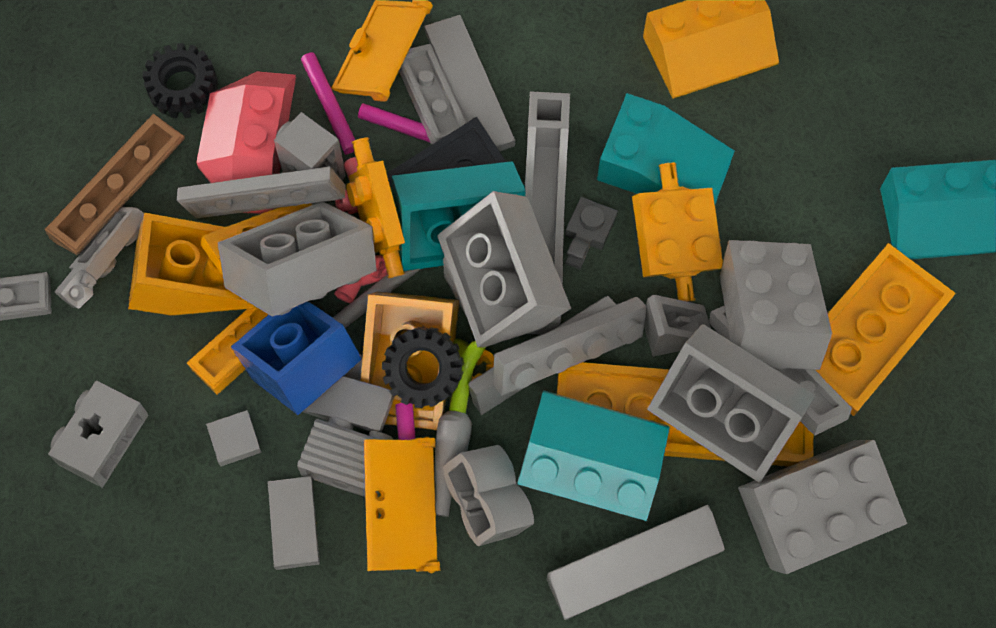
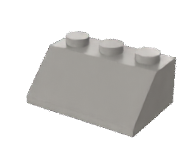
[437,191,571,347]

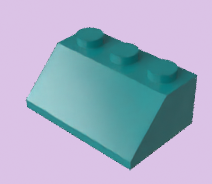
[880,160,996,259]
[392,161,526,271]
[518,390,670,521]

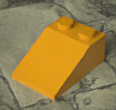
[128,213,257,316]
[360,291,459,430]

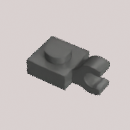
[565,197,618,270]

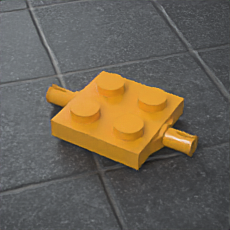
[346,137,405,279]
[632,162,723,302]

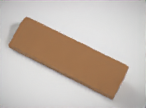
[45,114,185,255]

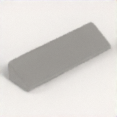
[546,505,725,620]

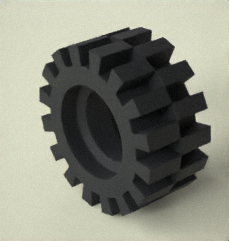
[142,43,218,118]
[382,327,464,408]

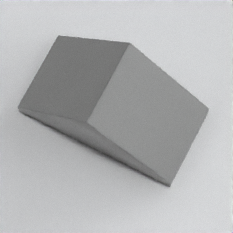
[644,295,711,357]

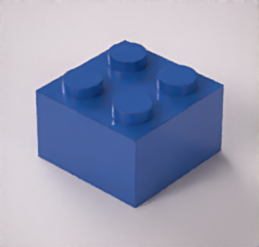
[231,301,362,415]

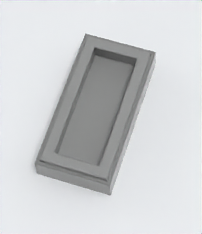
[268,476,320,570]

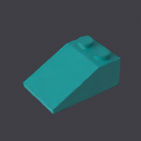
[597,93,735,204]

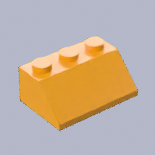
[643,0,779,99]

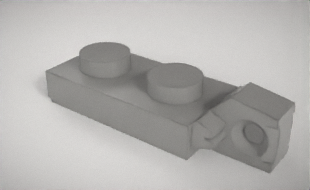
[55,207,144,309]

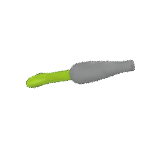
[434,339,486,517]

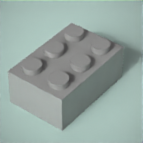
[218,202,377,317]
[720,240,832,370]
[647,324,817,483]
[738,440,907,574]

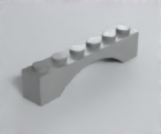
[525,91,570,335]

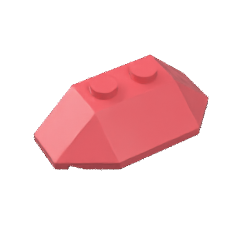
[196,71,296,214]

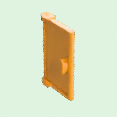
[331,0,433,101]
[364,437,440,573]

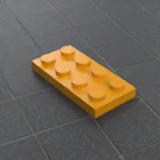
[816,243,956,416]

